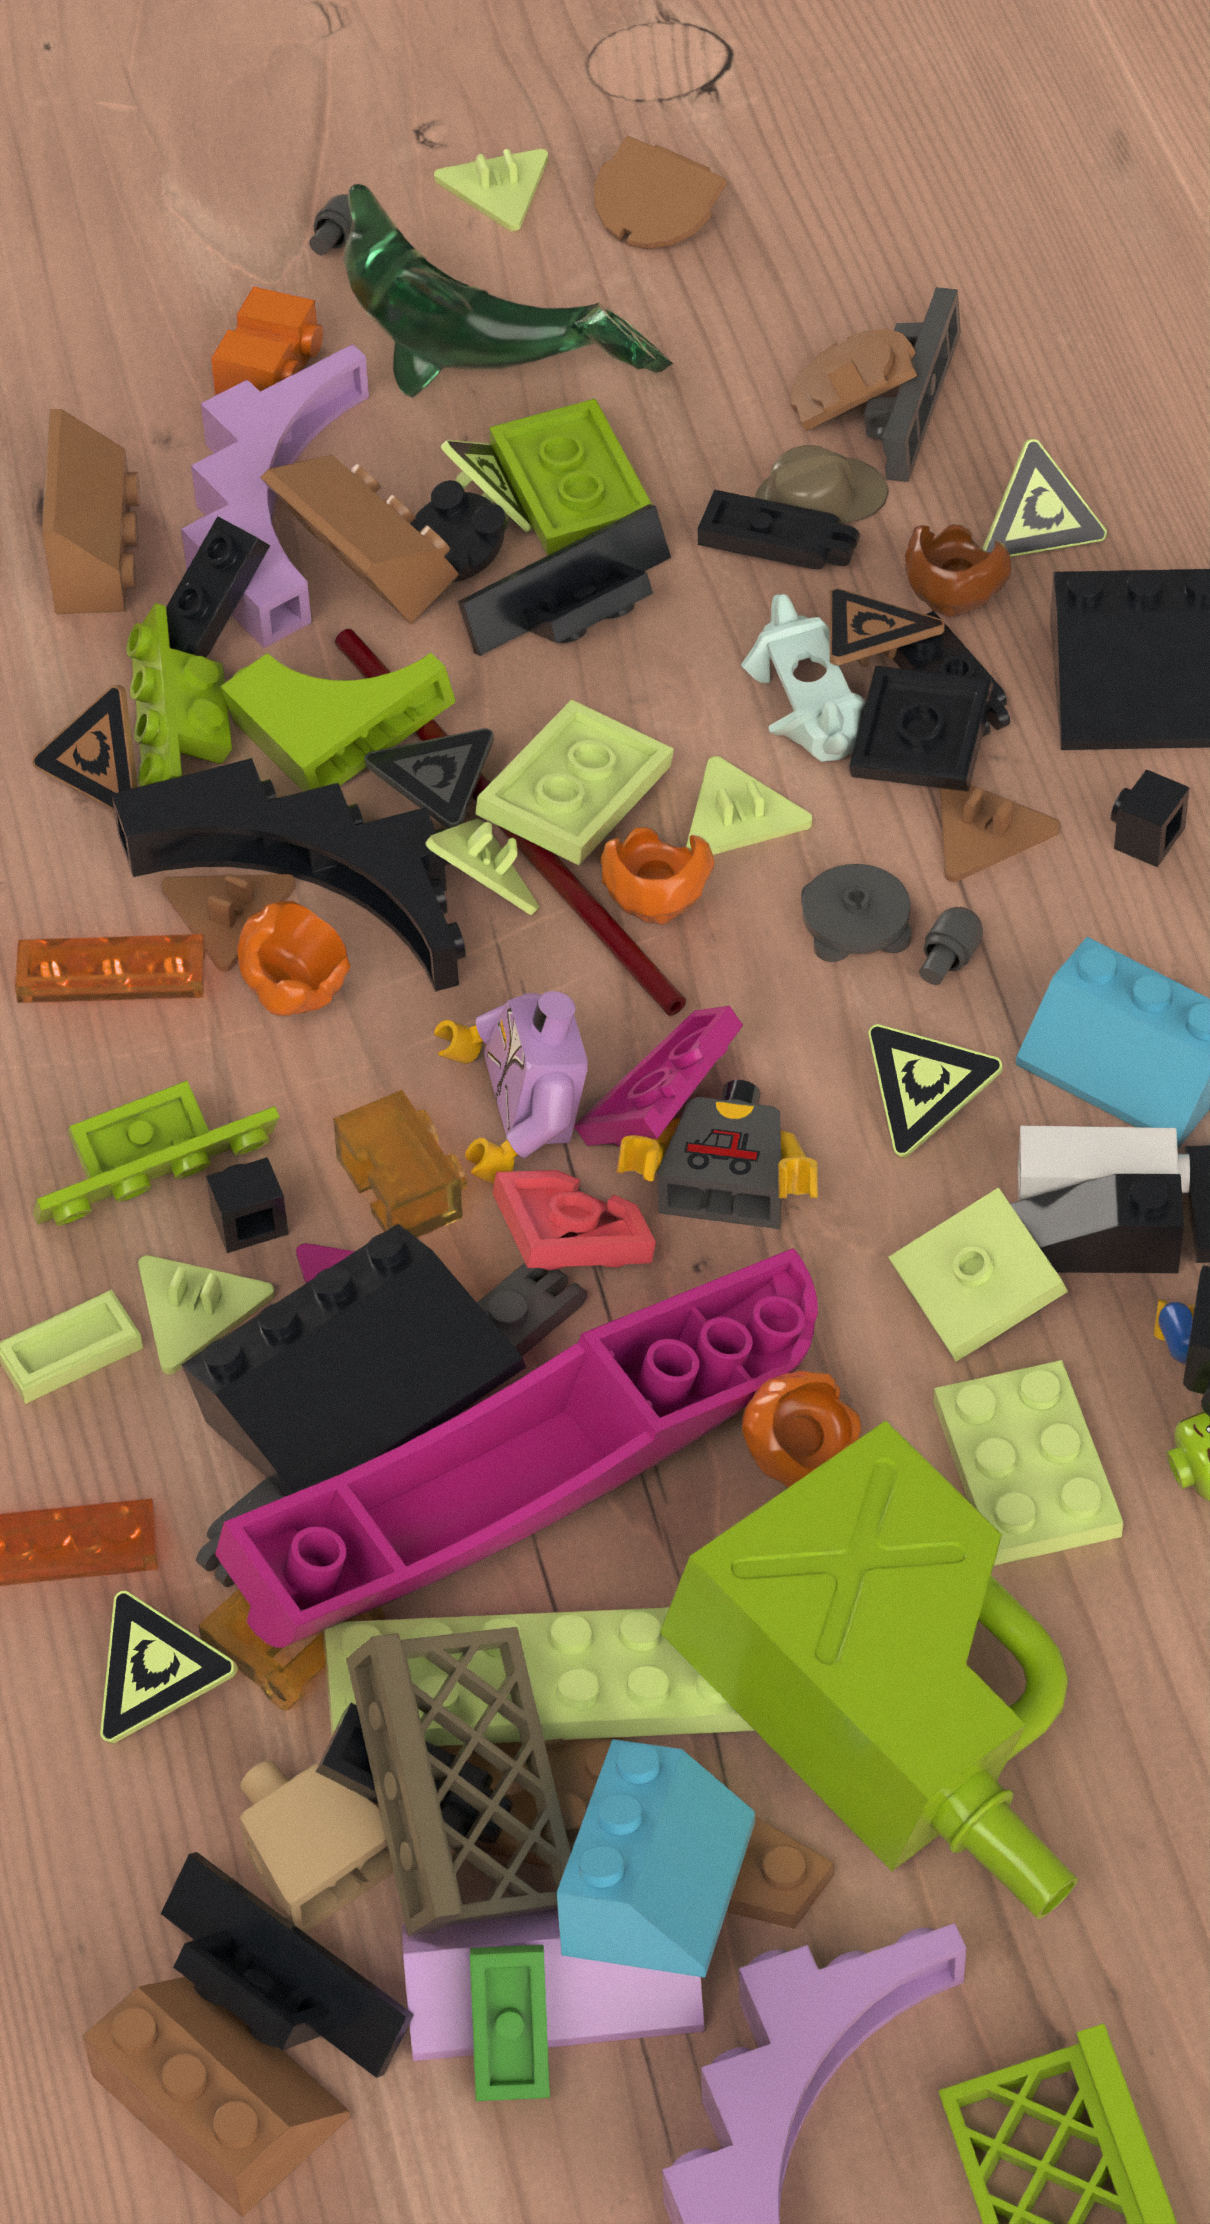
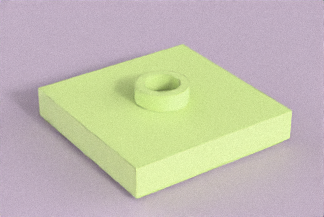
[888,1187,1068,1362]

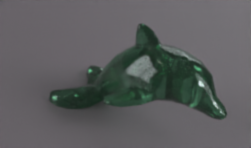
[343,184,673,398]

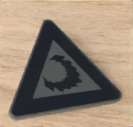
[365,728,494,829]

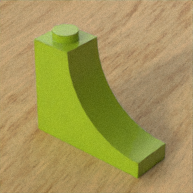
[220,653,456,791]

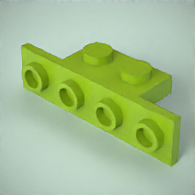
[126,603,232,786]
[33,1081,280,1226]

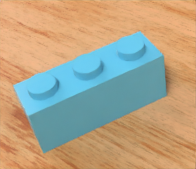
[1016,937,1210,1149]
[557,1739,755,1978]

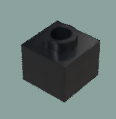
[1111,769,1190,867]
[206,1157,289,1253]

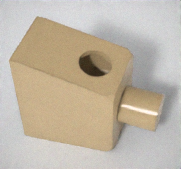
[239,1760,394,1933]

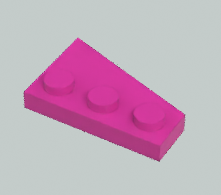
[574,1006,743,1146]

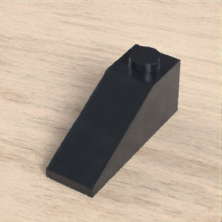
[1010,1174,1184,1273]

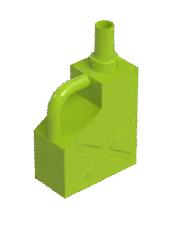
[660,1420,1079,1920]

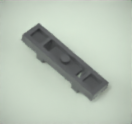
[864,287,961,482]

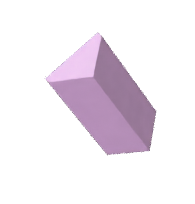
[402,1909,705,2061]

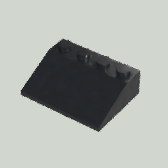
[1050,569,1210,750]
[182,1223,526,1496]

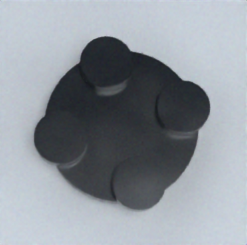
[411,480,508,582]

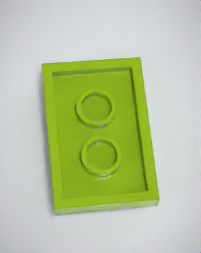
[489,398,652,555]

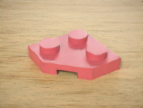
[492,1170,656,1270]

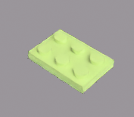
[475,699,674,865]
[933,1360,1123,1566]

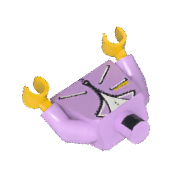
[434,991,588,1184]

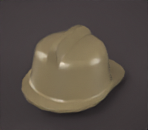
[755,445,888,524]

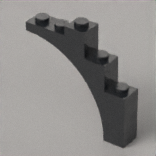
[112,758,466,992]

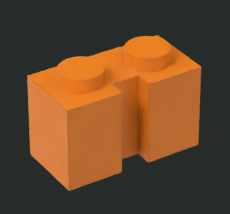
[211,286,323,396]

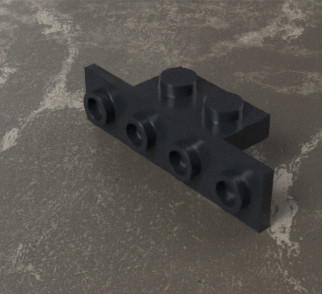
[457,504,671,656]
[161,1852,414,2078]

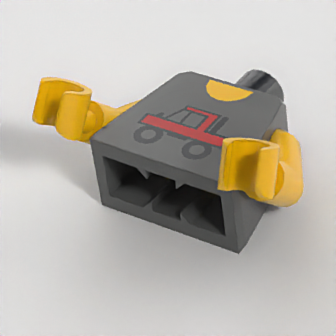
[616,1080,818,1229]

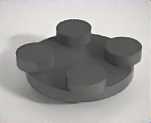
[801,864,911,962]

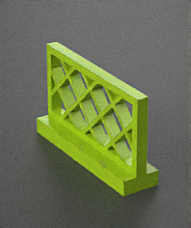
[938,2023,1177,2224]

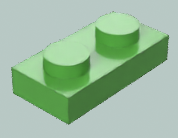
[470,1945,550,2101]

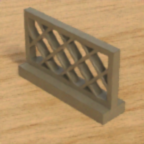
[346,1627,571,1937]

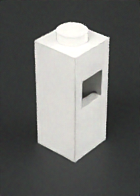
[1017,1126,1190,1201]

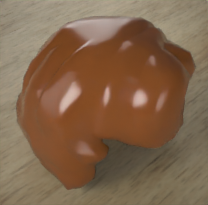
[905,524,1011,617]

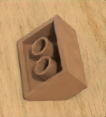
[42,409,140,614]
[260,454,459,624]
[83,1977,350,2217]

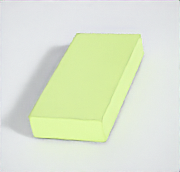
[0,1290,143,1404]

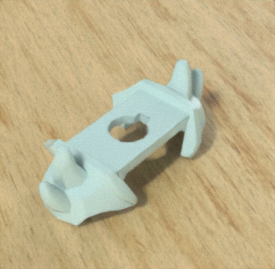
[741,594,866,762]

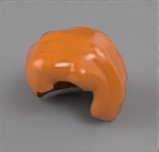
[600,827,715,925]
[237,901,351,1016]
[742,1370,861,1488]

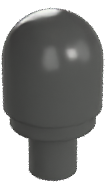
[309,194,366,255]
[919,907,983,985]

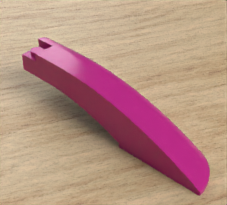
[215,1248,818,1648]

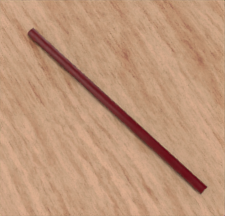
[335,629,686,1016]

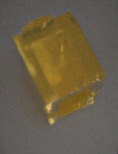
[333,1090,467,1238]

